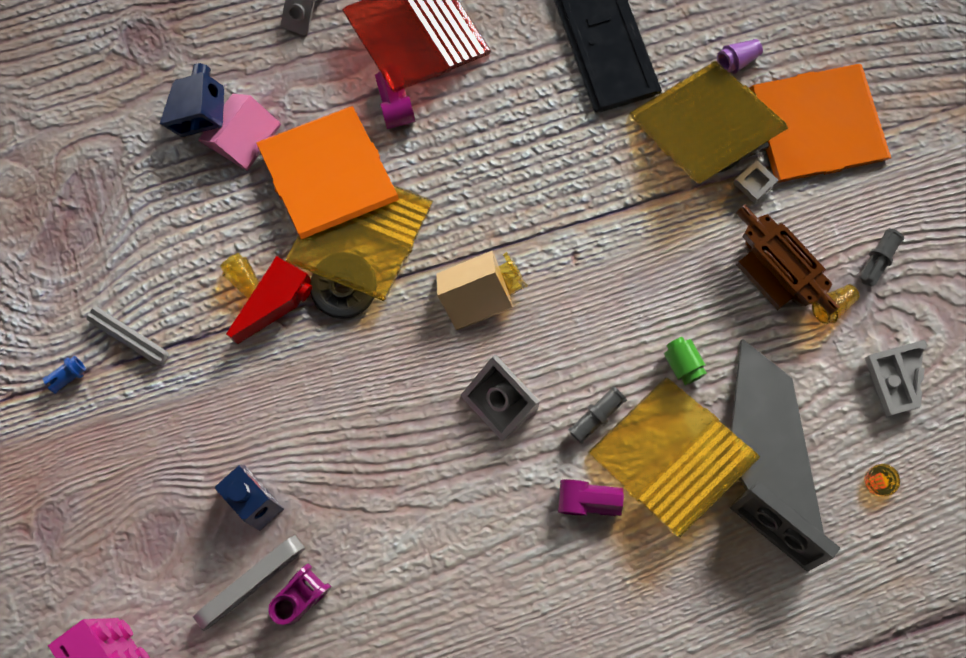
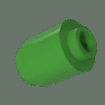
[664,337,707,386]

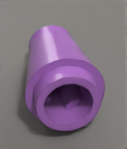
[717,39,763,74]

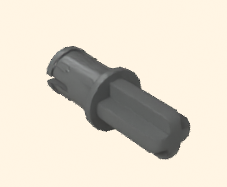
[859,228,904,287]

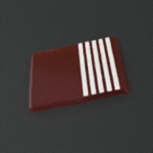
[342,0,492,92]

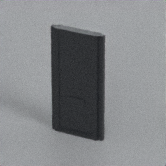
[554,0,662,113]

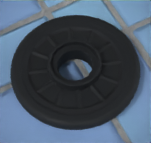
[310,254,377,319]

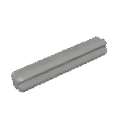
[86,307,169,366]

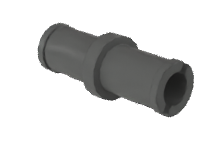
[568,386,627,444]

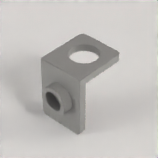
[280,0,318,36]

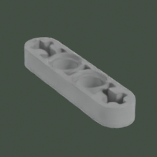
[193,535,305,631]

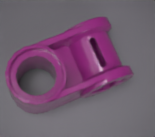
[268,563,332,626]

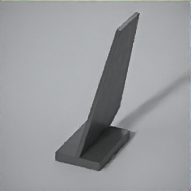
[728,339,840,572]

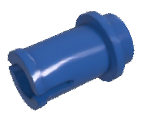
[43,356,86,394]

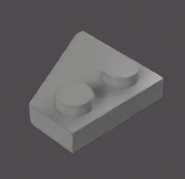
[865,340,927,417]

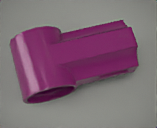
[375,67,416,130]
[558,479,624,516]

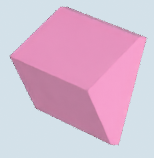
[198,93,281,171]

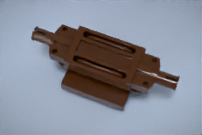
[735,204,840,316]

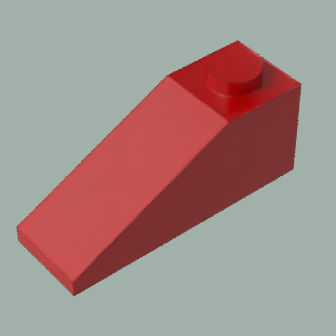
[226,256,312,344]

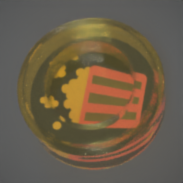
[864,464,900,497]

